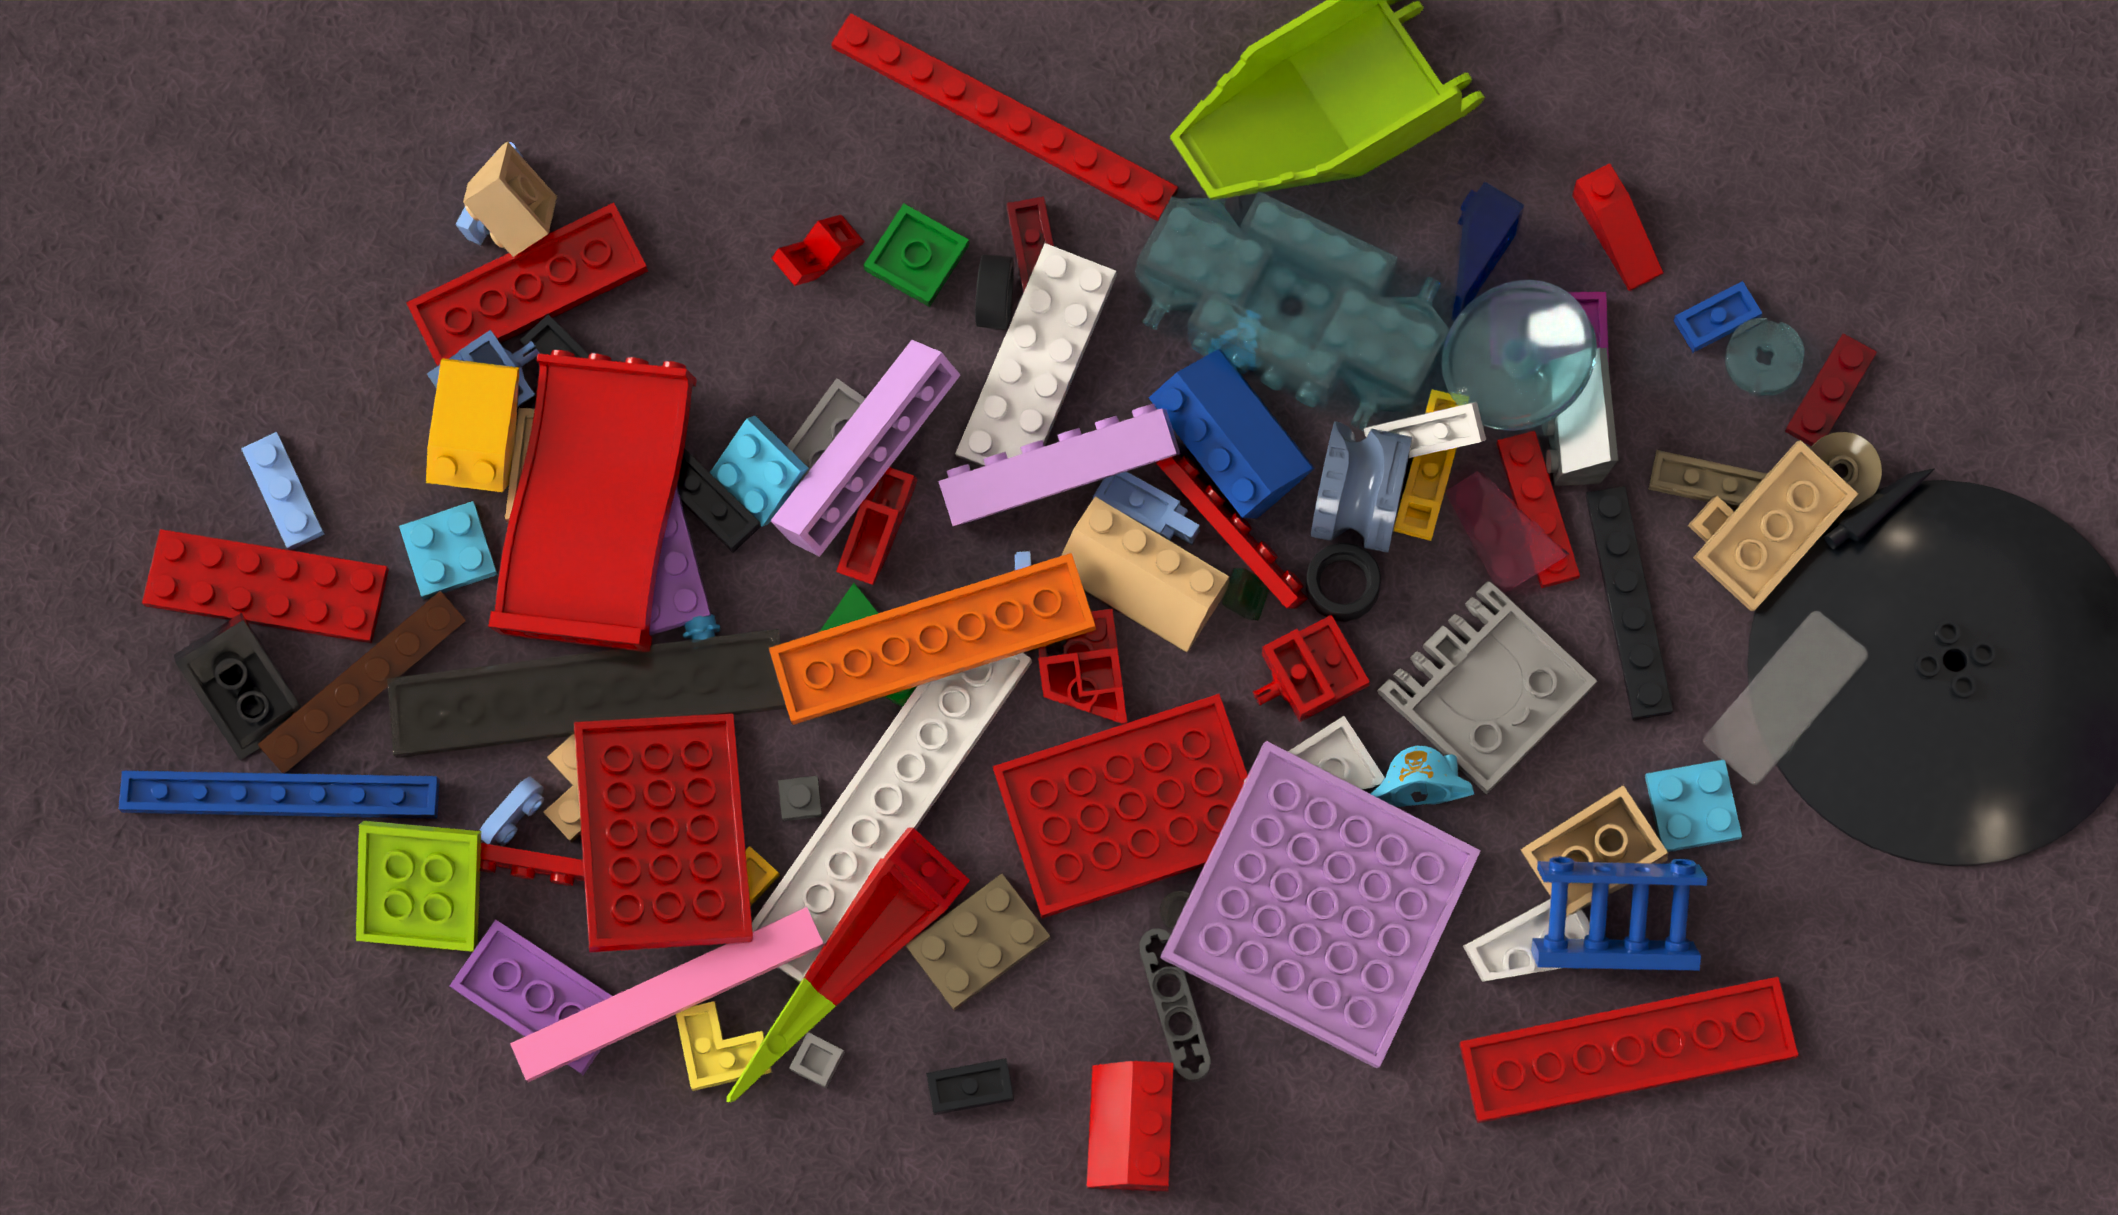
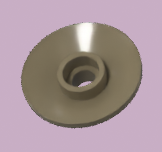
[1810,432,1882,511]

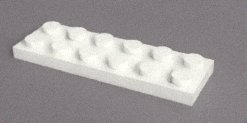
[955,243,1117,467]

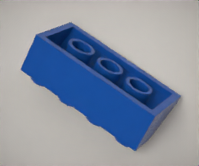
[1149,349,1315,519]

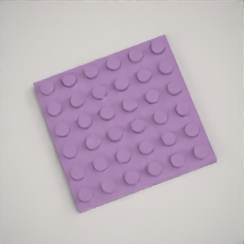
[1160,741,1481,1068]

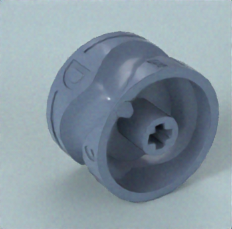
[1311,421,1412,553]

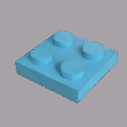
[710,416,809,527]
[399,501,498,600]
[1645,759,1742,852]

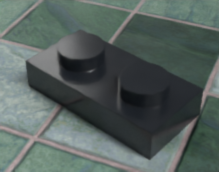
[926,1058,1014,1115]

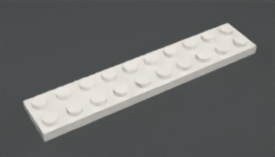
[752,653,1032,983]

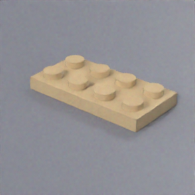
[1693,440,1858,611]

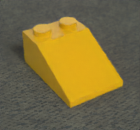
[426,358,519,492]

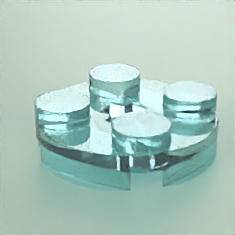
[1725,318,1804,396]

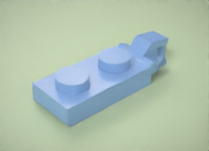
[1093,472,1200,544]

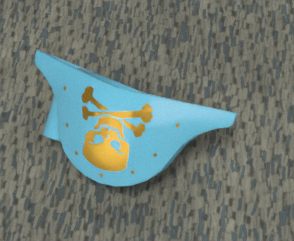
[1371,746,1474,807]

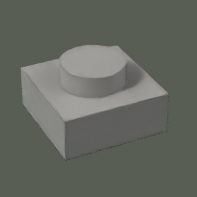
[789,1032,845,1088]

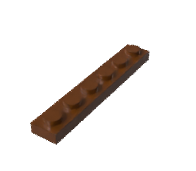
[257,591,466,774]

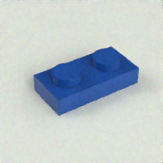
[1674,281,1762,353]

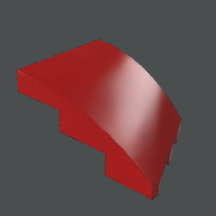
[1038,609,1128,724]

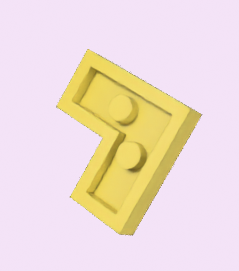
[676,1001,772,1091]

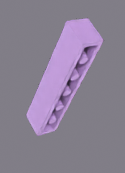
[771,340,960,557]
[938,404,1180,526]

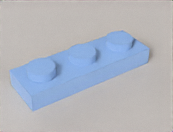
[241,432,325,550]

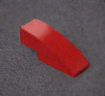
[836,467,918,585]

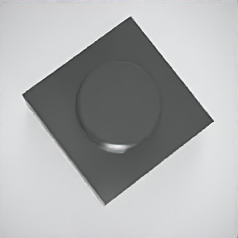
[778,776,823,821]

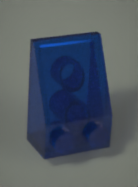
[1451,181,1525,323]

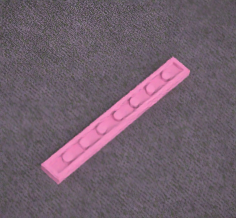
[510,907,824,1082]

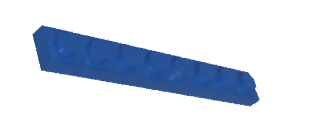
[119,771,440,819]

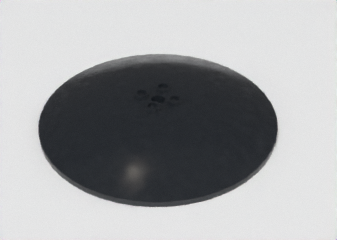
[1747,480,2118,866]

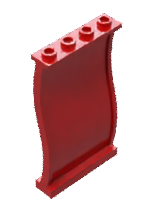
[488,350,697,652]

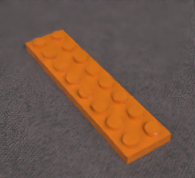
[769,553,1096,725]

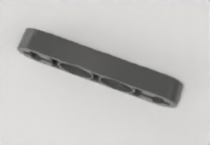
[1139,928,1211,1082]

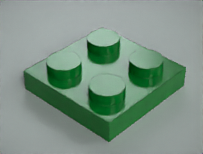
[863,203,970,307]

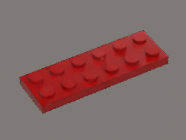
[406,203,648,366]
[142,529,389,644]

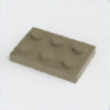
[905,874,1051,1010]

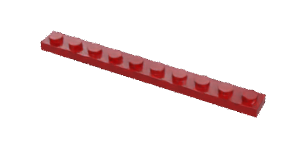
[831,13,1178,222]

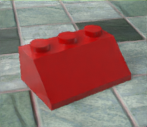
[1087,1061,1174,1192]

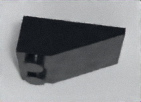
[174,613,301,760]

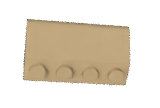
[1061,497,1229,652]

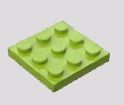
[356,821,481,952]

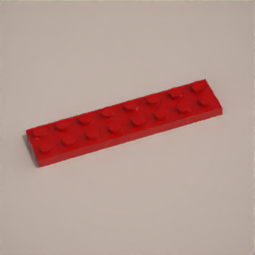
[1459,977,1799,1123]

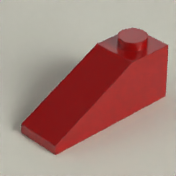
[1572,163,1663,291]

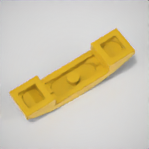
[1393,389,1469,541]

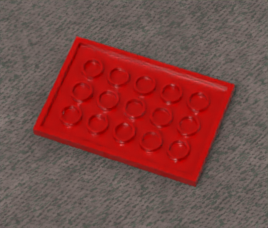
[992,694,1248,918]
[574,713,753,953]

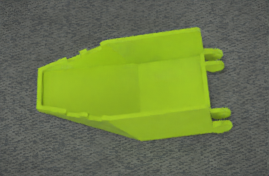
[1170,0,1485,200]

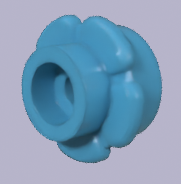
[683,614,721,645]

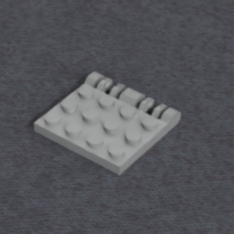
[1377,581,1597,795]

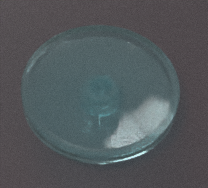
[1442,280,1597,431]

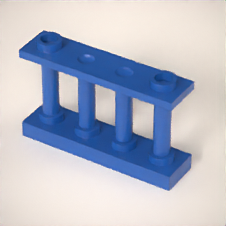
[1531,856,1707,971]

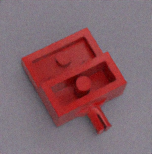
[1252,615,1370,722]

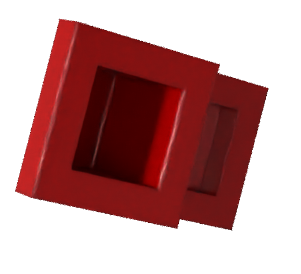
[771,214,865,286]

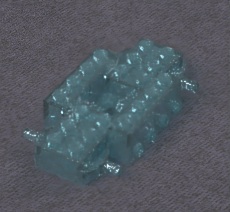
[1135,191,1451,430]

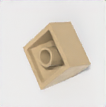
[463,142,557,257]

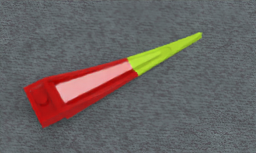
[727,828,970,1102]

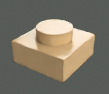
[1688,496,1734,542]

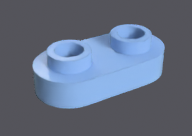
[480,777,544,846]

